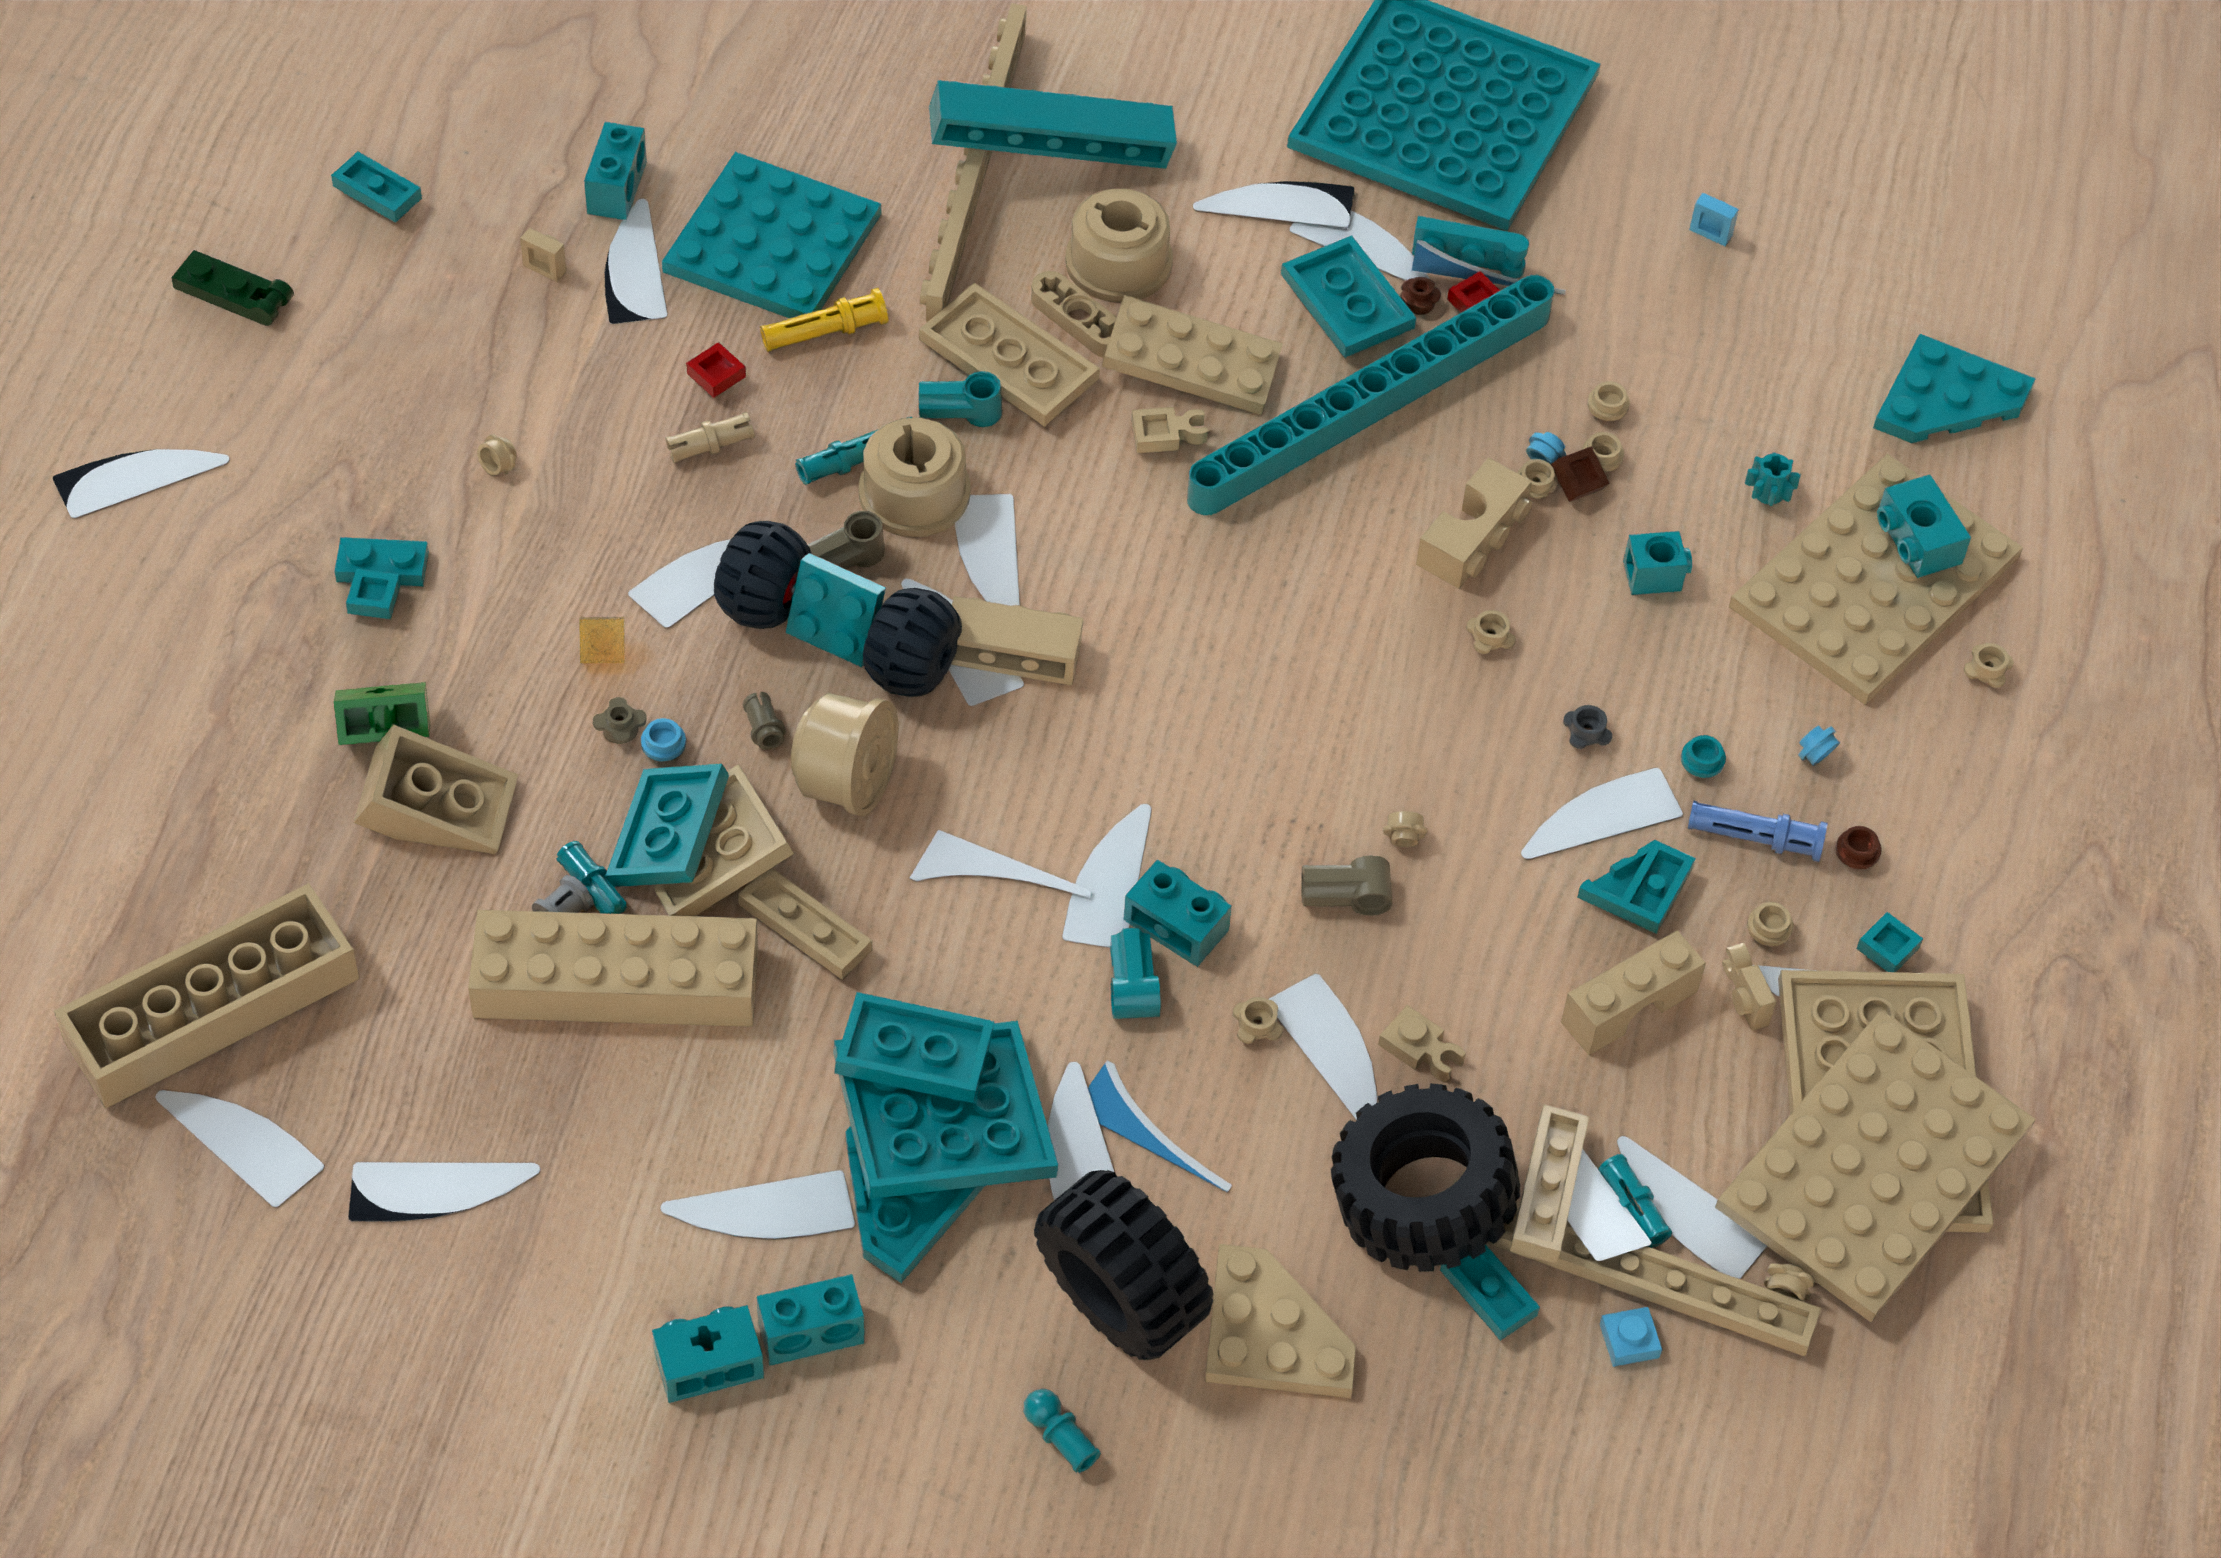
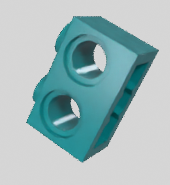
[584,122,647,220]
[756,1274,865,1366]

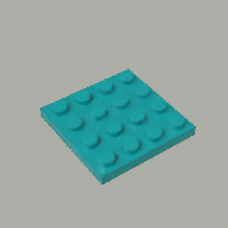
[662,152,882,319]
[833,1021,1059,1199]

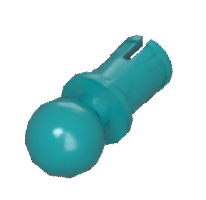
[1023,1388,1101,1473]

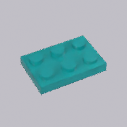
[1281,235,1416,358]
[605,764,729,887]
[834,992,994,1103]

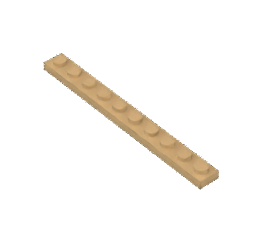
[920,3,1027,322]

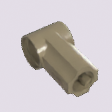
[808,511,885,569]
[1301,855,1393,916]

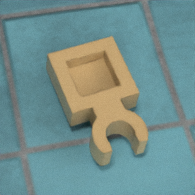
[1131,407,1208,453]
[1722,943,1776,1031]
[1378,1005,1466,1083]

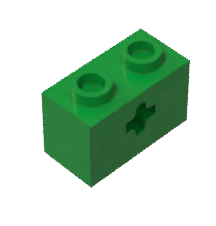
[333,682,431,745]

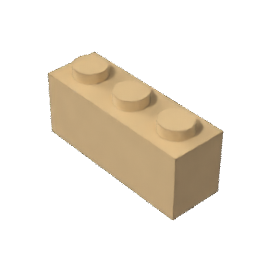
[951,596,1083,685]

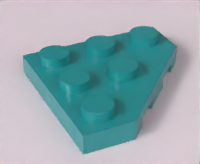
[1873,334,2036,443]
[845,1126,985,1283]

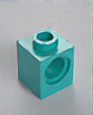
[1623,531,1692,595]

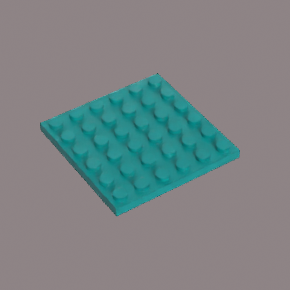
[1287,0,1601,231]

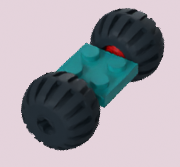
[714,520,962,697]

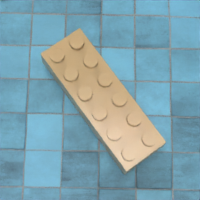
[54,883,359,1109]
[468,910,758,1027]

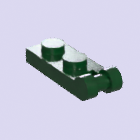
[171,250,294,326]

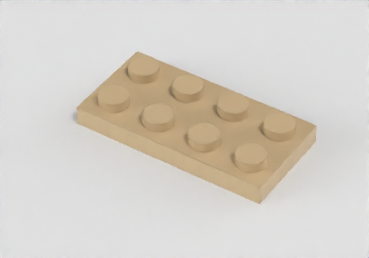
[919,282,1100,427]
[1101,295,1283,415]

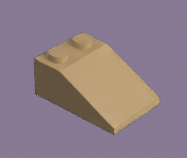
[353,725,518,854]

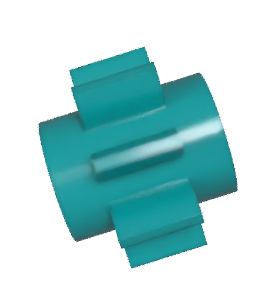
[1745,452,1801,506]

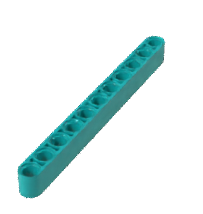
[1187,275,1554,515]

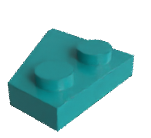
[1577,840,1696,934]

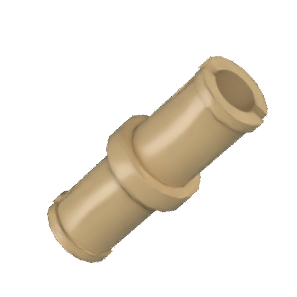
[665,412,755,463]

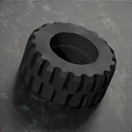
[1331,1083,1520,1272]
[1034,1170,1214,1360]

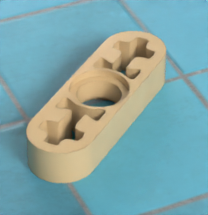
[1031,271,1117,358]

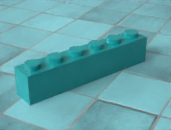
[929,80,1177,169]

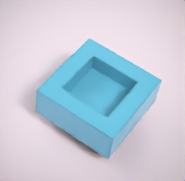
[1689,193,1739,246]
[1599,1307,1662,1367]

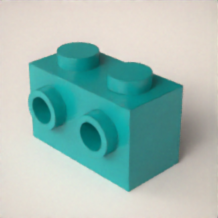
[1123,859,1232,967]

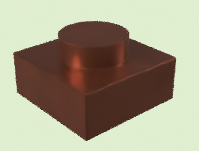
[1551,446,1610,502]

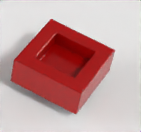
[1447,271,1500,313]
[686,342,746,398]

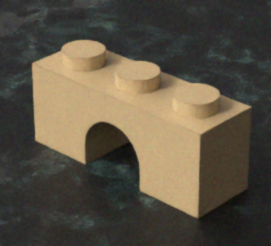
[1416,457,1532,589]
[1561,930,1706,1055]

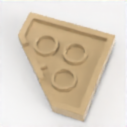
[654,764,794,916]
[1205,1244,1356,1398]

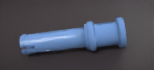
[1688,801,1828,862]

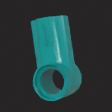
[918,371,1003,427]
[1110,928,1161,1019]

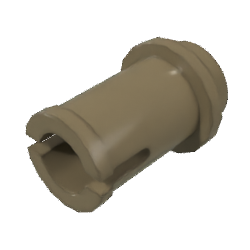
[743,692,786,750]

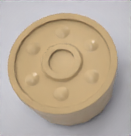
[1065,188,1173,302]
[859,417,971,537]
[791,693,899,816]

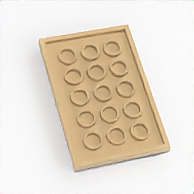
[1729,454,2023,705]
[1778,970,1993,1233]
[1715,1010,2036,1322]

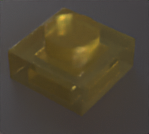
[579,617,625,663]

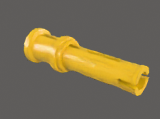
[760,288,889,352]

